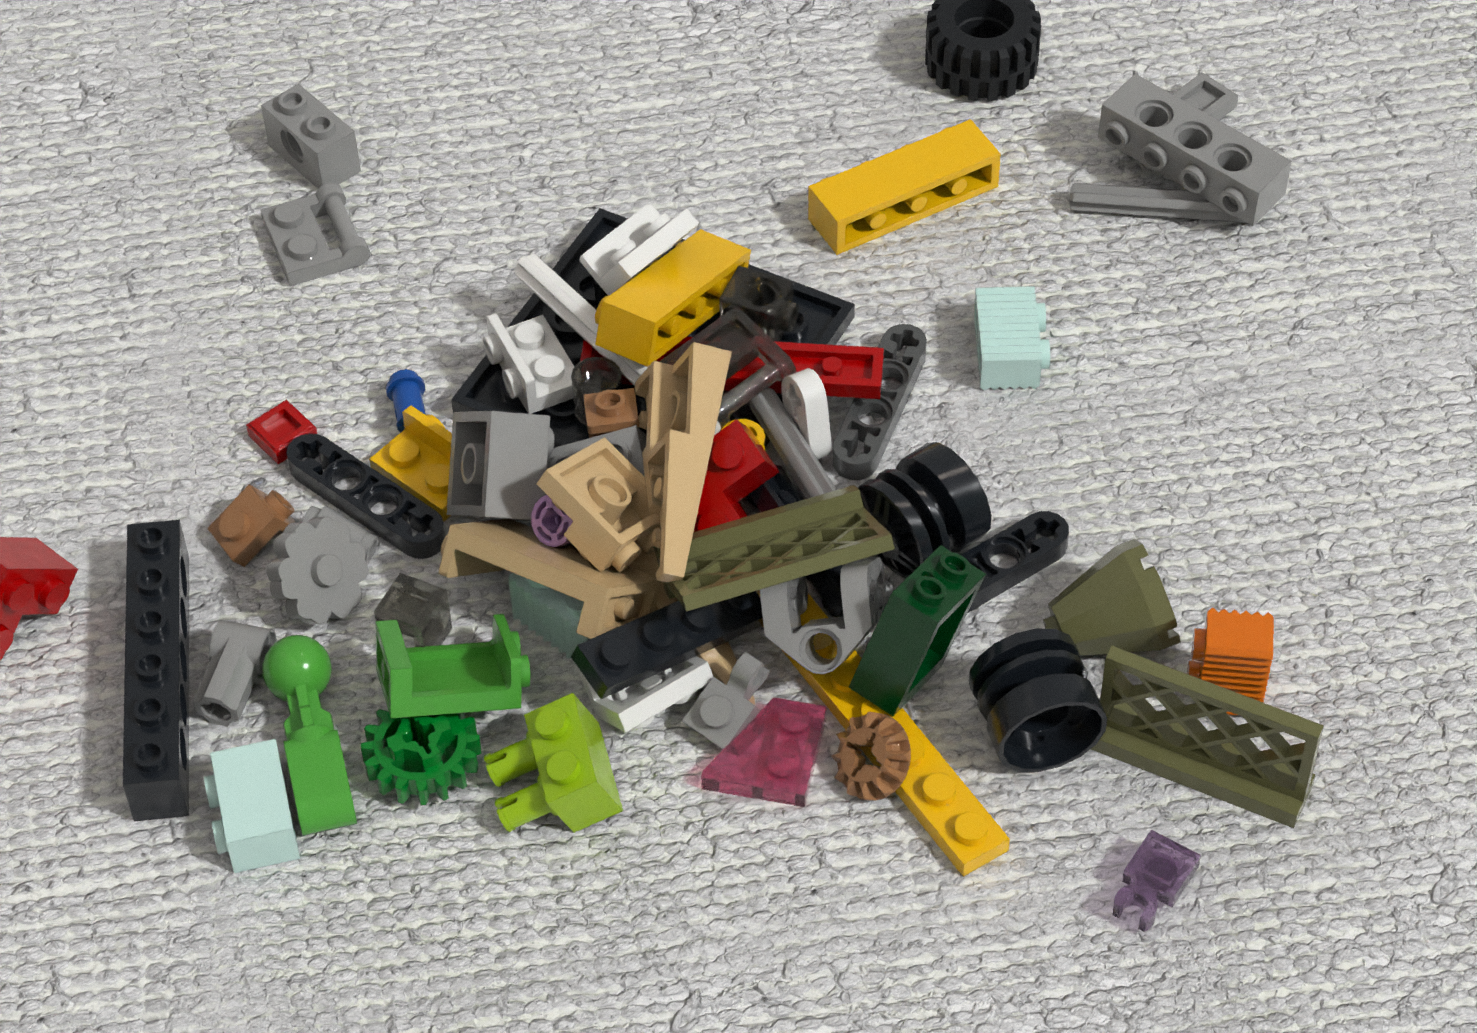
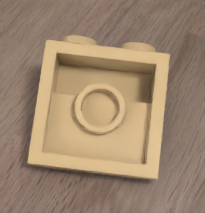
[536,437,660,572]

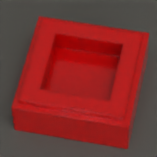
[246,399,317,464]

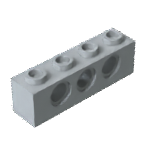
[1098,74,1292,226]

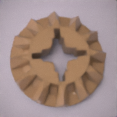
[831,712,911,801]

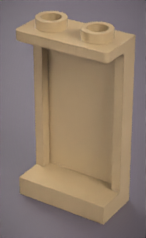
[439,518,662,639]

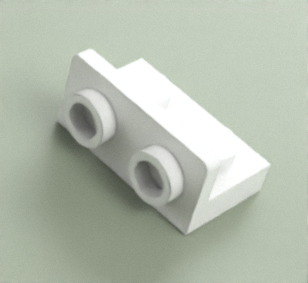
[580,204,700,296]
[482,313,584,414]

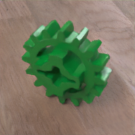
[361,709,482,806]

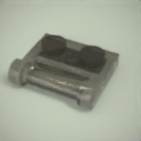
[659,306,796,428]

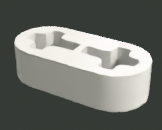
[782,368,832,459]

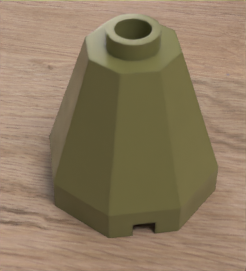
[1043,538,1181,656]

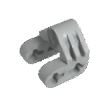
[760,557,886,674]

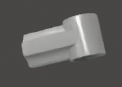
[193,620,277,726]

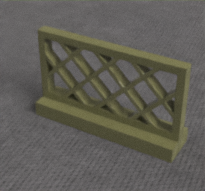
[653,485,895,612]
[1091,646,1324,828]

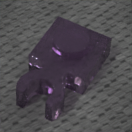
[1112,830,1201,932]

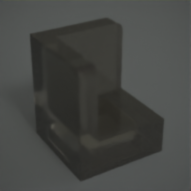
[374,573,452,648]

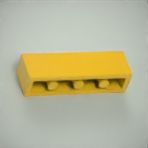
[808,119,1001,255]
[595,229,751,367]

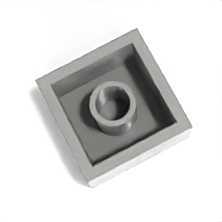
[447,411,554,520]

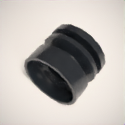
[858,442,992,579]
[969,628,1107,772]

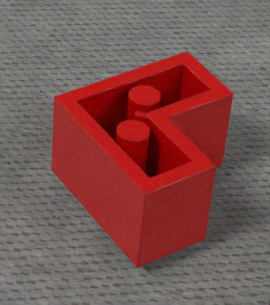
[694,419,779,532]
[0,537,78,660]

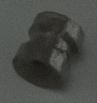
[571,357,622,426]

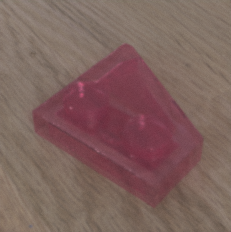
[701,698,827,807]

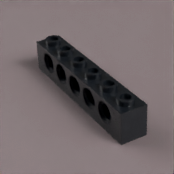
[123,519,189,822]

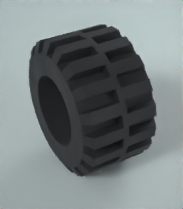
[925,0,1041,101]

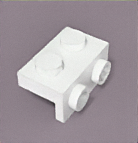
[580,656,714,733]

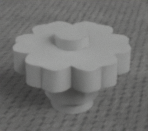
[267,517,369,624]

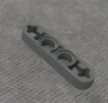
[833,324,927,480]

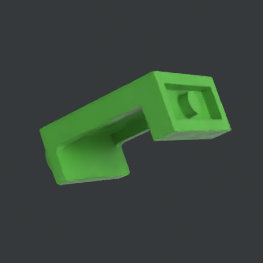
[375,614,530,718]

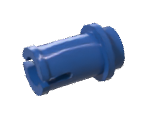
[386,369,426,433]

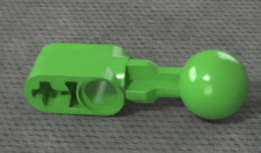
[262,635,357,836]

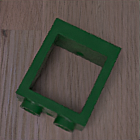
[849,545,986,717]

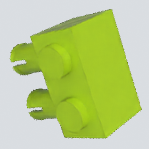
[484,693,623,833]

